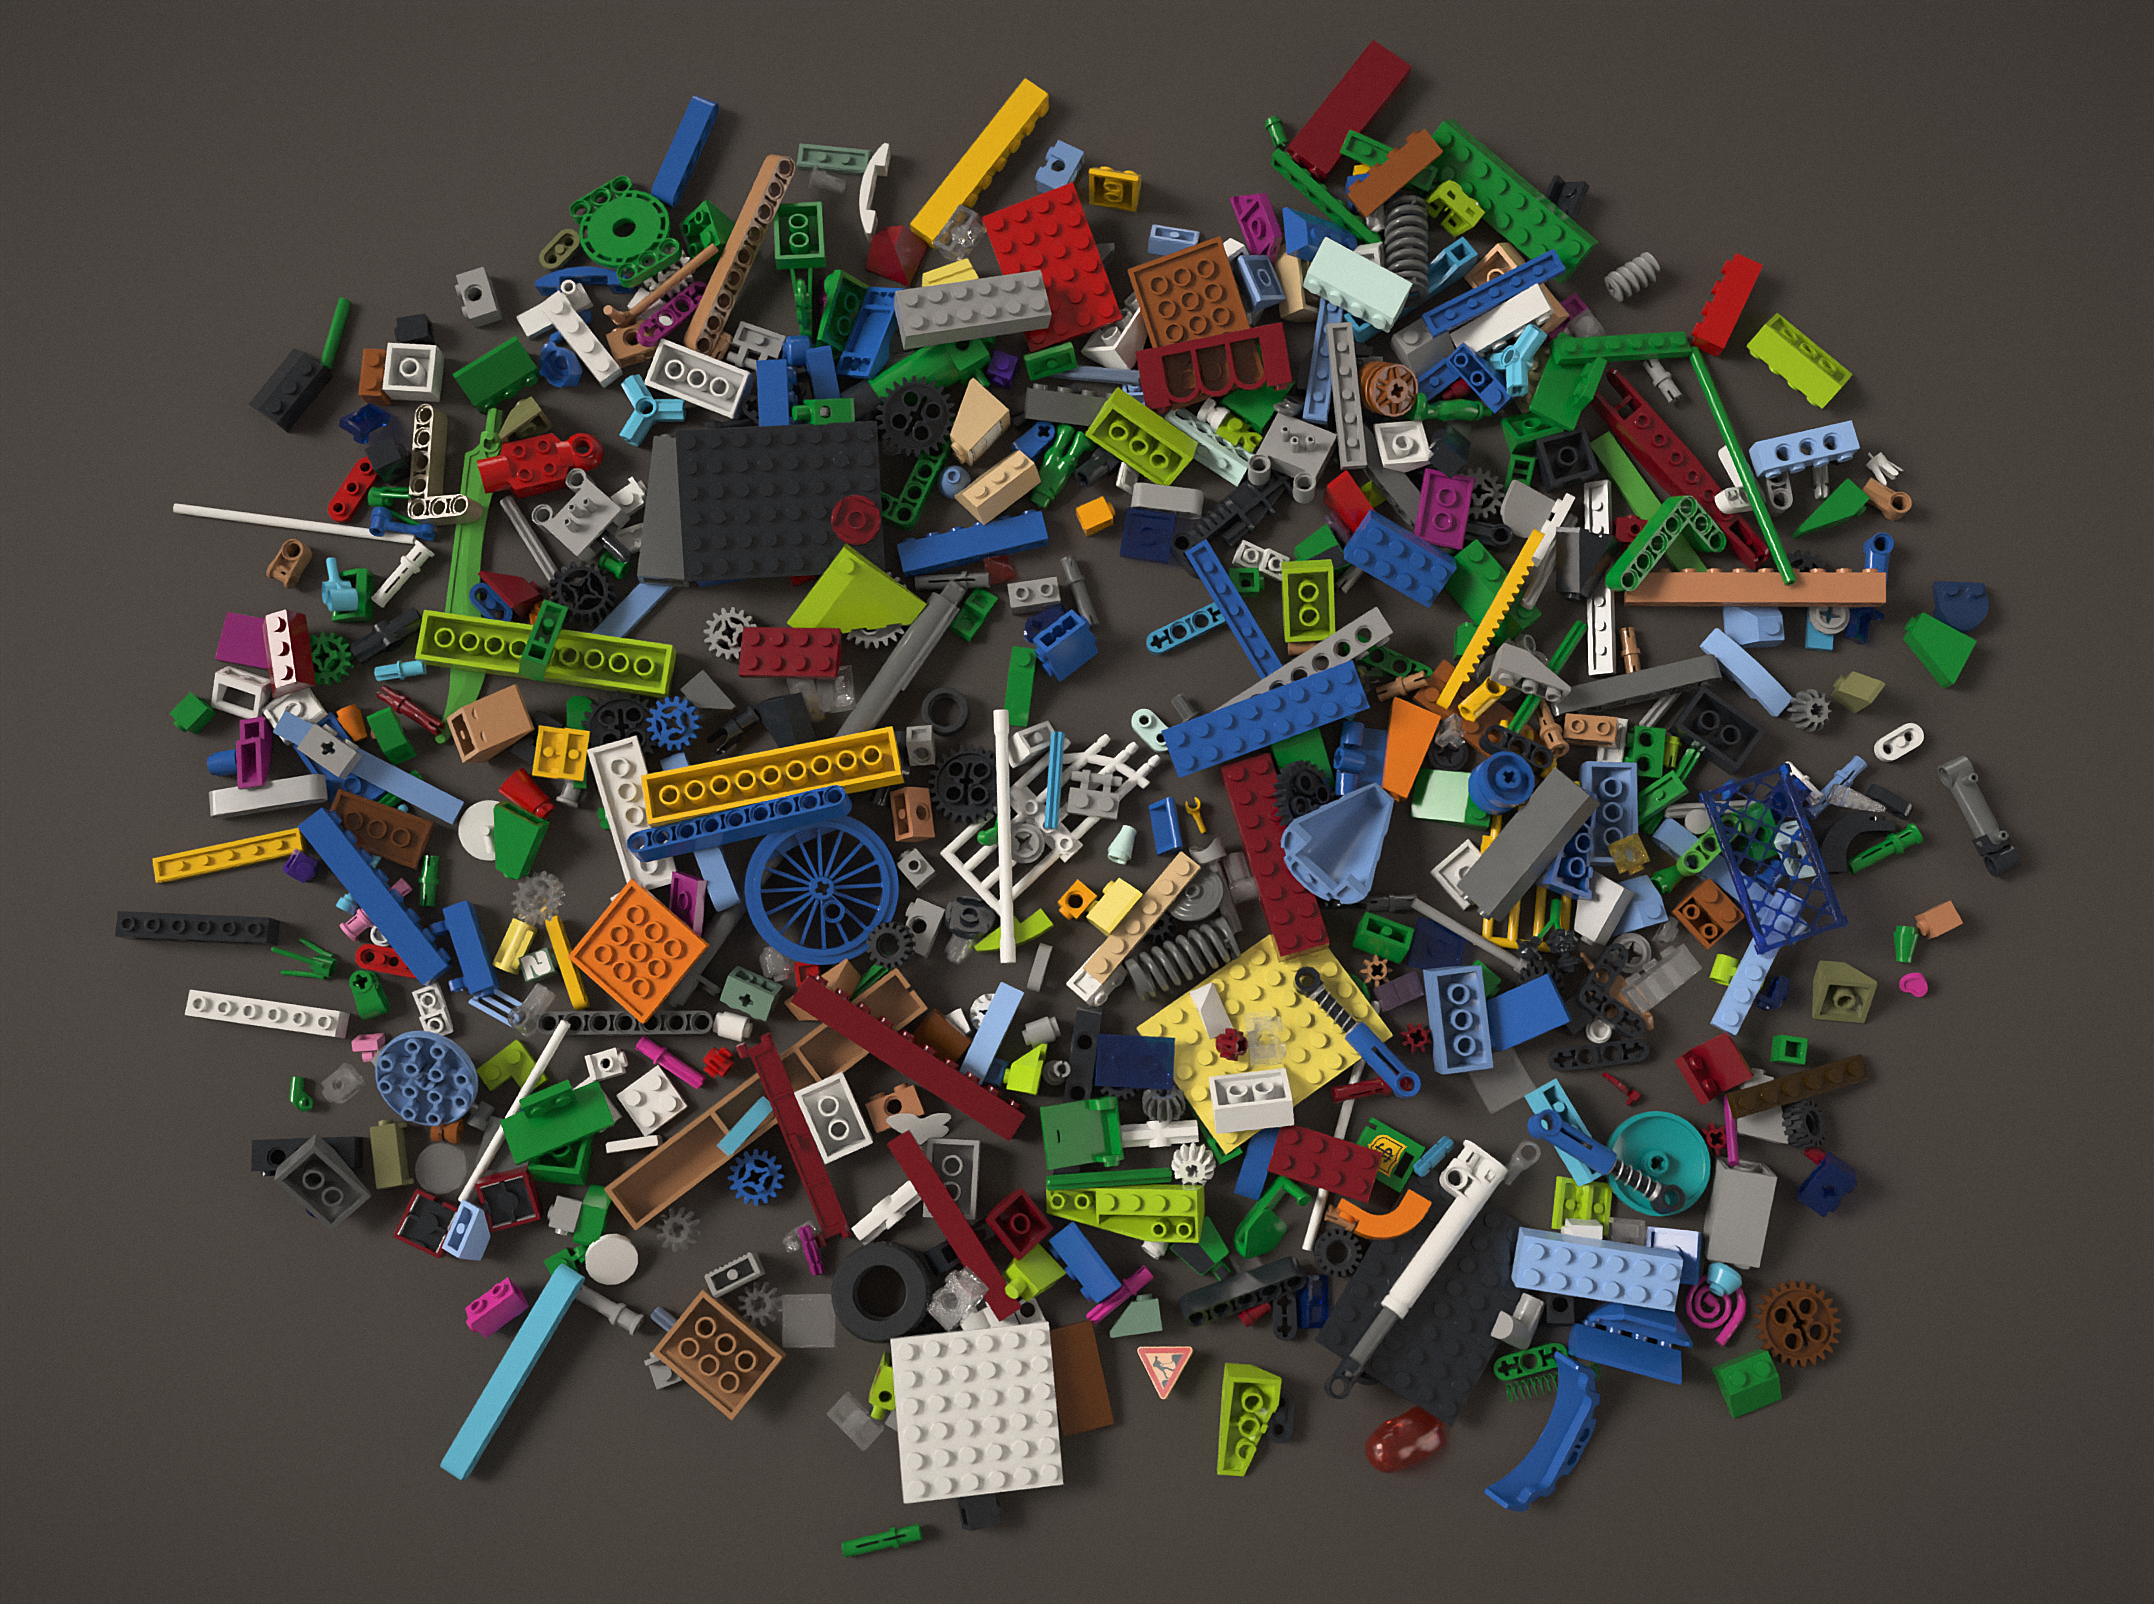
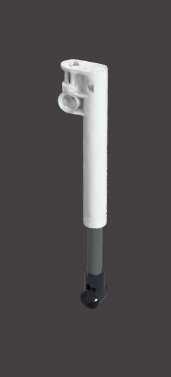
[1324,1140,1508,1400]

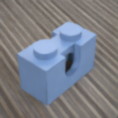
[1035,140,1084,193]

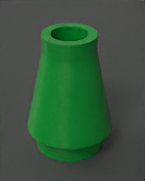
[1650,864,1685,895]
[1893,925,1920,963]

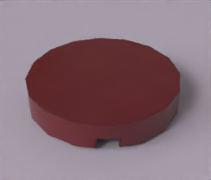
[831,495,881,546]

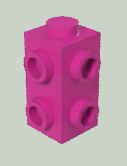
[465,1277,529,1338]

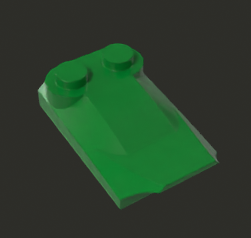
[815,270,870,364]

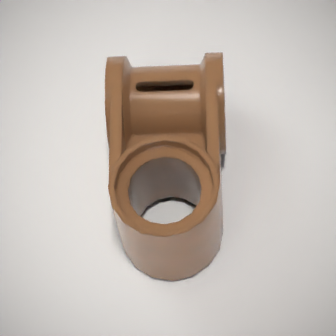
[266,539,312,589]

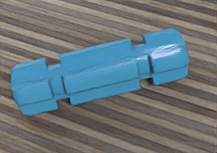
[1413,1136,1454,1177]

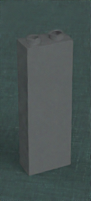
[637,434,690,588]
[1456,767,1600,923]

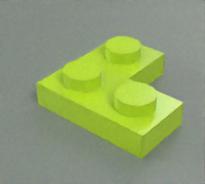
[476,1039,549,1092]

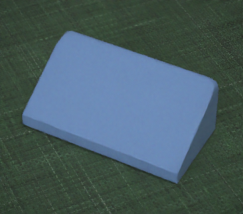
[1148,225,1200,256]

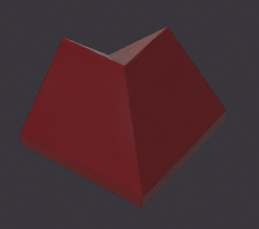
[865,225,928,288]

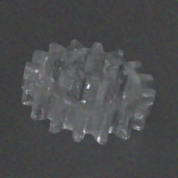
[511,871,565,926]

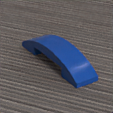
[535,267,637,295]
[1234,1127,1280,1201]

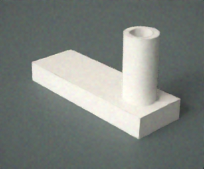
[517,280,593,340]

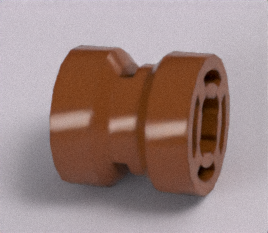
[431,1117,464,1144]

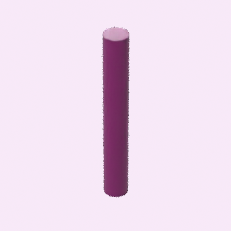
[1723,1095,1739,1166]

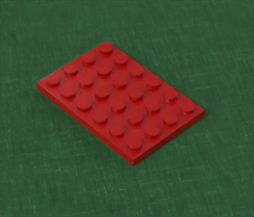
[982,182,1123,354]

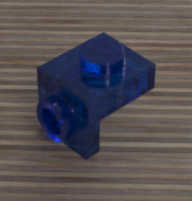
[1845,607,1884,644]
[1753,975,1790,1011]

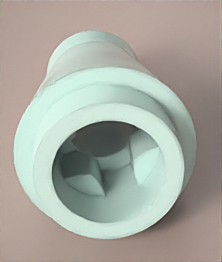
[1107,825,1137,865]

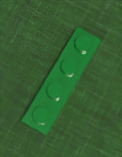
[1339,130,1438,193]

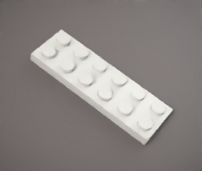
[587,736,677,890]

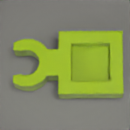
[1216,413,1262,453]

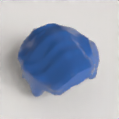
[539,342,583,388]

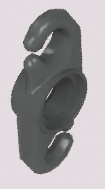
[1273,395,1306,417]

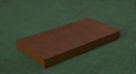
[330,789,435,870]
[1049,1319,1114,1437]

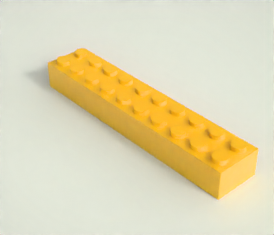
[641,726,904,828]

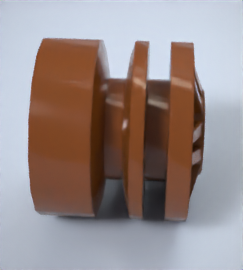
[1357,361,1418,417]

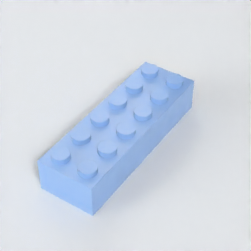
[1511,1227,1683,1311]

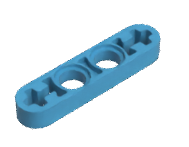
[1146,602,1227,655]

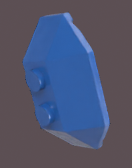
[1584,1301,1694,1348]

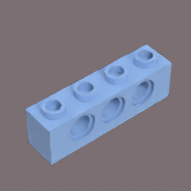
[1749,420,1860,479]

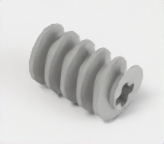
[1605,252,1660,302]

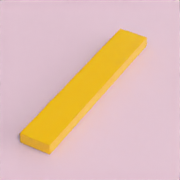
[152,828,307,884]

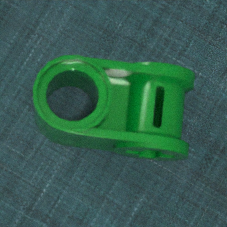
[349,970,390,1021]

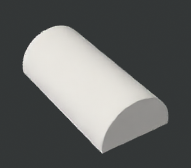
[644,338,753,419]

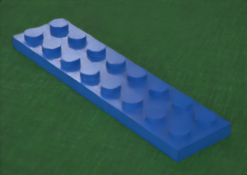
[1161,660,1370,778]

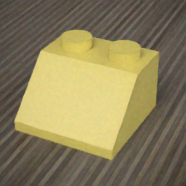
[1086,878,1143,937]

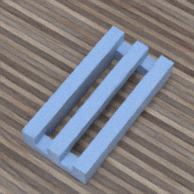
[468,989,527,1028]

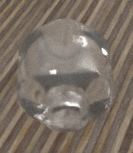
[759,946,795,982]

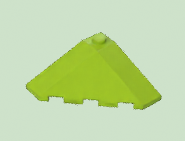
[787,544,927,633]

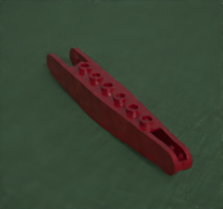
[1590,369,1771,570]

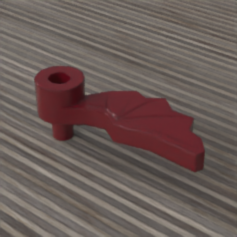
[1602,1072,1642,1106]

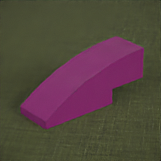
[236,716,273,790]

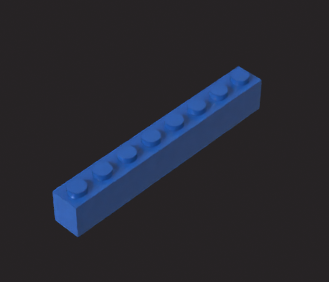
[297,808,453,986]

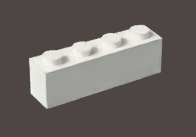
[1450,284,1555,358]
[540,290,623,388]

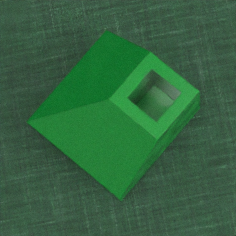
[679,200,736,268]

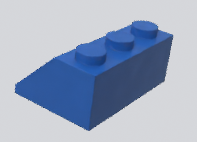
[1283,207,1358,262]
[1048,1221,1122,1304]

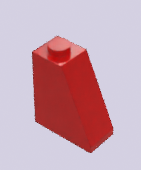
[1323,470,1375,534]

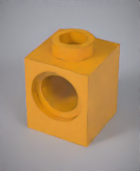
[1076,496,1116,537]
[1058,879,1097,921]

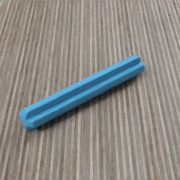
[1044,731,1065,830]

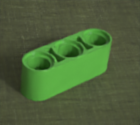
[1676,815,1741,876]

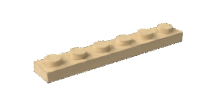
[1083,851,1201,985]

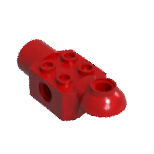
[476,433,604,499]

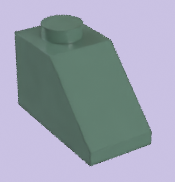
[1110,1293,1162,1338]

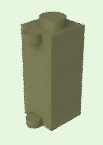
[370,1119,414,1189]

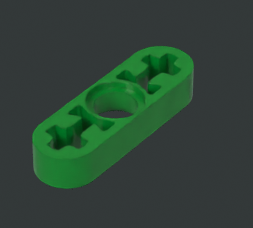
[1492,1342,1568,1381]

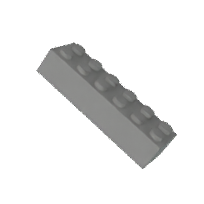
[894,270,1052,350]

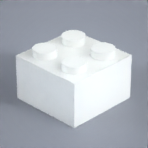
[383,343,445,402]

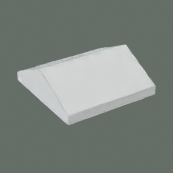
[1373,421,1431,473]

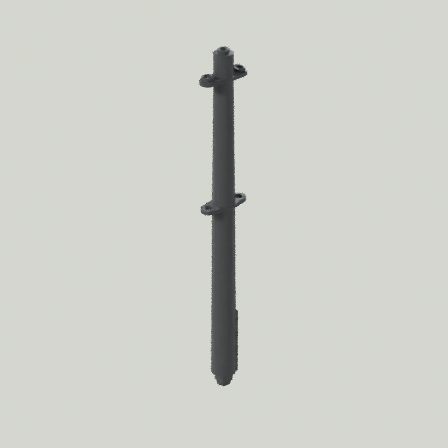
[665,581,966,1008]

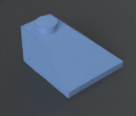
[1722,607,1784,648]
[1612,875,1668,937]

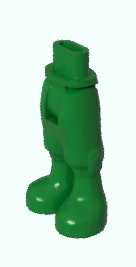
[1404,392,1492,421]
[1029,422,1097,509]

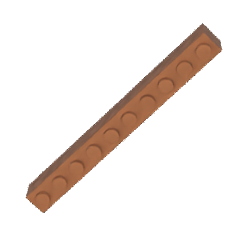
[1624,568,1886,607]

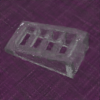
[1826,783,1886,813]

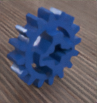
[646,696,702,751]
[728,1149,785,1206]

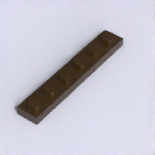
[1726,1054,1870,1119]

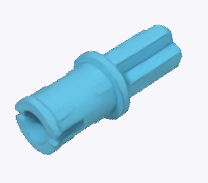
[374,660,427,681]

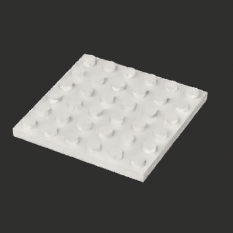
[890,1321,1063,1504]

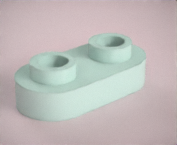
[1131,709,1168,753]

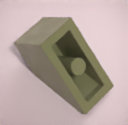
[1830,671,1886,714]

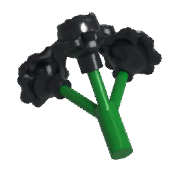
[1516,899,1583,974]

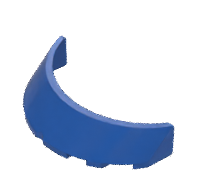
[1484,1351,1600,1512]

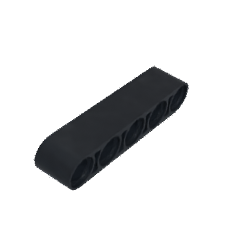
[1179,1256,1306,1328]

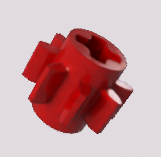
[703,1047,735,1078]

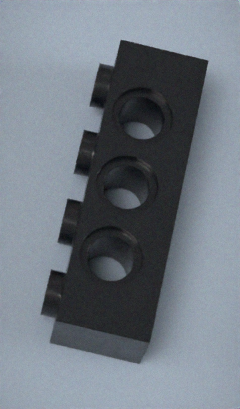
[251,1136,363,1176]

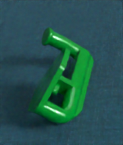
[1233,1176,1312,1259]

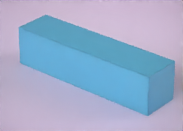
[716,1096,773,1156]

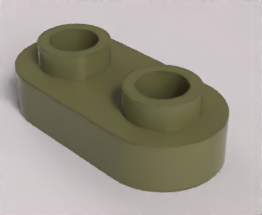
[539,229,582,272]

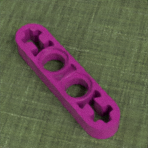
[636,281,707,347]

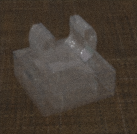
[1435,713,1465,748]

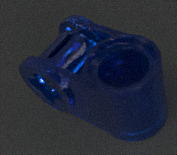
[1024,604,1066,644]

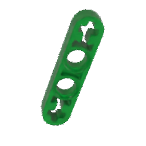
[1342,635,1433,689]

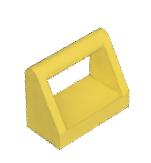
[492,918,538,975]

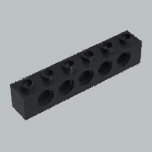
[115,911,280,946]

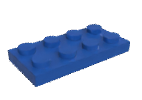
[291,712,388,804]

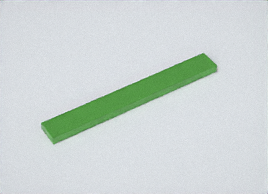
[1590,431,1707,572]

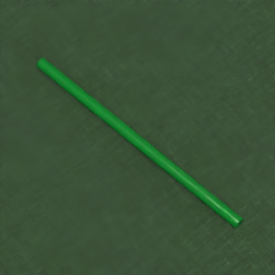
[1689,347,1797,586]

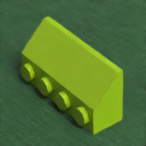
[1746,313,1853,409]
[1085,387,1198,486]

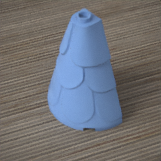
[1281,782,1394,904]

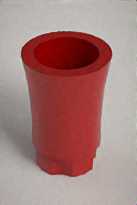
[498,767,556,819]

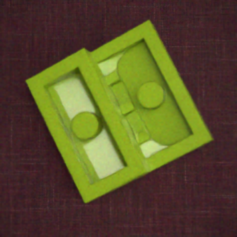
[1551,1176,1612,1236]

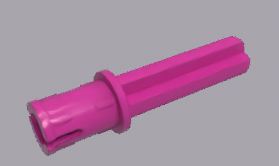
[635,1035,706,1089]
[1086,1265,1154,1325]

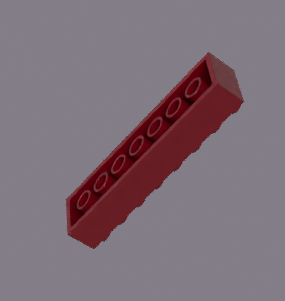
[1220,752,1330,963]

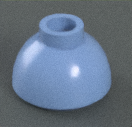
[937,465,971,499]

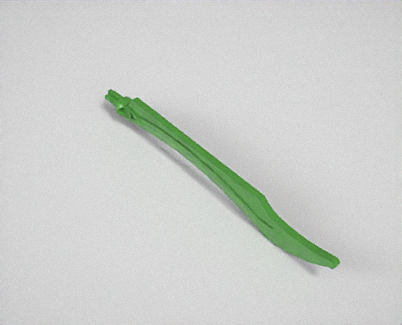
[435,408,503,745]

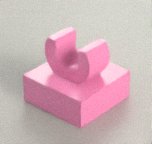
[351,1033,386,1062]

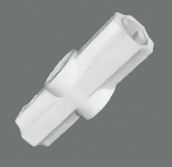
[1121,1120,1199,1148]
[851,1181,922,1245]

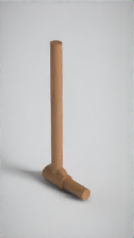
[603,243,719,328]

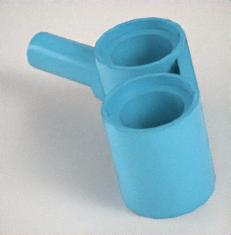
[322,558,358,611]

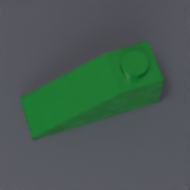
[1791,478,1870,539]
[518,599,568,682]
[1004,646,1038,728]

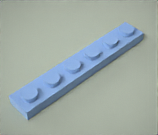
[1710,888,1803,1036]

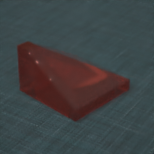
[983,554,1015,585]

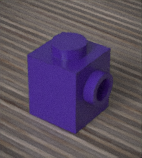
[987,350,1019,389]

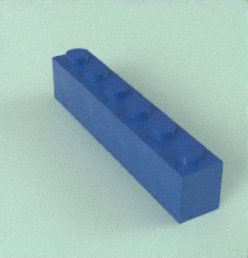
[897,510,1049,579]

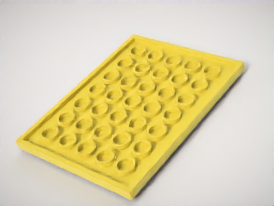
[1136,934,1393,1155]

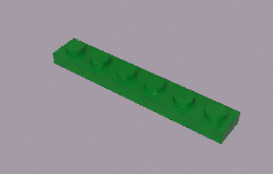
[1270,148,1384,245]
[1549,331,1692,365]

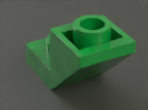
[367,707,417,765]

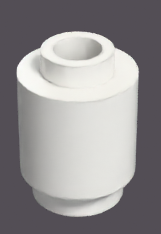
[713,1011,753,1042]

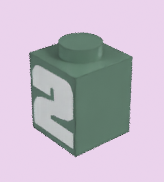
[518,947,560,984]

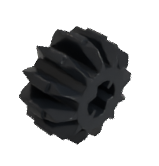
[1142,910,1178,946]

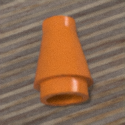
[336,704,368,743]

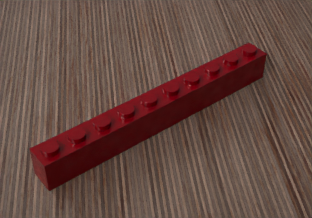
[791,973,1026,1142]

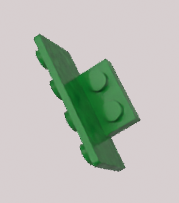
[1529,331,1607,432]
[500,1080,615,1165]

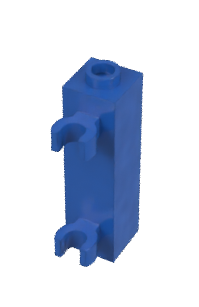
[430,900,501,999]

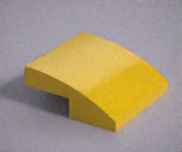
[532,725,590,781]

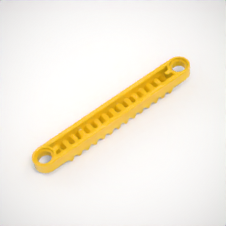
[1436,528,1545,710]

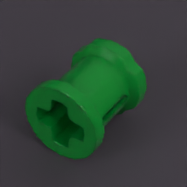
[598,550,631,580]

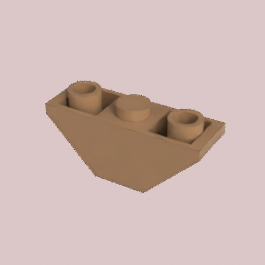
[784,958,861,1021]

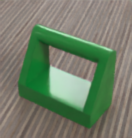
[1021,341,1078,381]
[332,568,375,623]

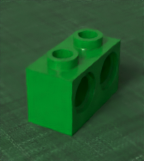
[1623,725,1666,782]

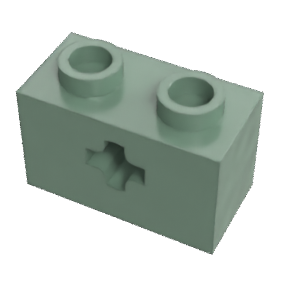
[720,965,783,1021]

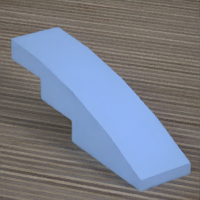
[1700,628,1792,716]
[960,982,1024,1085]

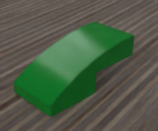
[949,588,998,642]

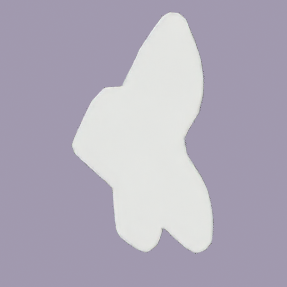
[886,1113,951,1145]

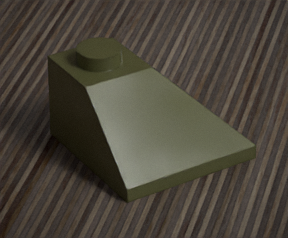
[499,396,554,443]
[1812,960,1877,1023]

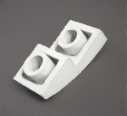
[1232,540,1290,581]
[412,982,453,1036]

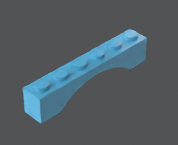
[1343,237,1478,343]

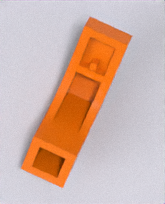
[1336,1189,1432,1240]

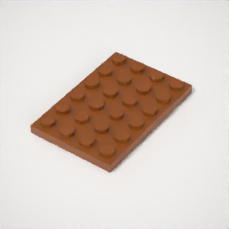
[1127,236,1264,411]

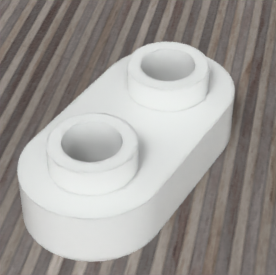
[1874,723,1924,762]

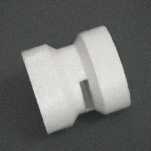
[1197,398,1230,431]

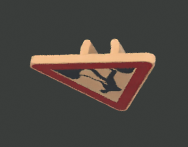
[1137,1347,1193,1399]

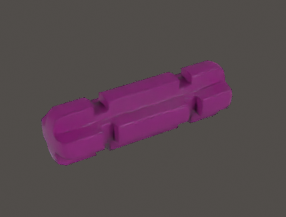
[798,1225,825,1276]

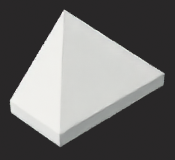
[1189,982,1233,1039]

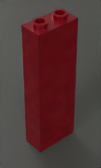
[1287,40,1412,184]

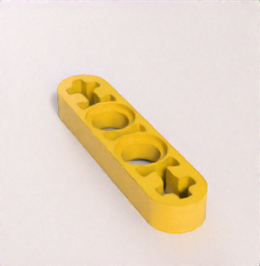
[545,915,590,1011]

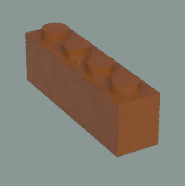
[1347,128,1443,219]

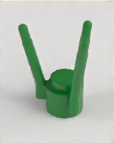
[368,486,421,525]
[271,937,337,980]

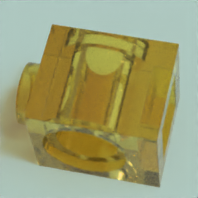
[1607,833,1650,875]

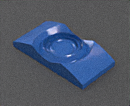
[835,287,904,379]

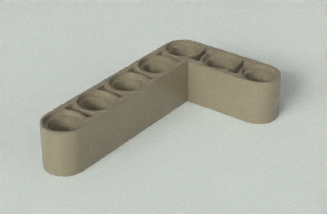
[408,404,483,526]

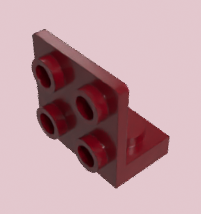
[1674,1032,1754,1106]

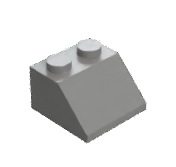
[1390,318,1455,379]

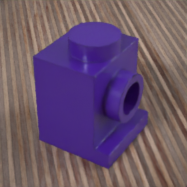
[282,848,318,883]

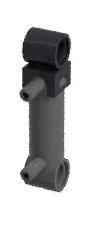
[1937,756,2021,877]

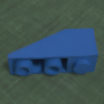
[1446,342,1518,413]

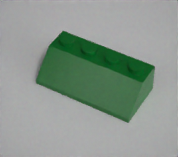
[1444,539,1542,650]

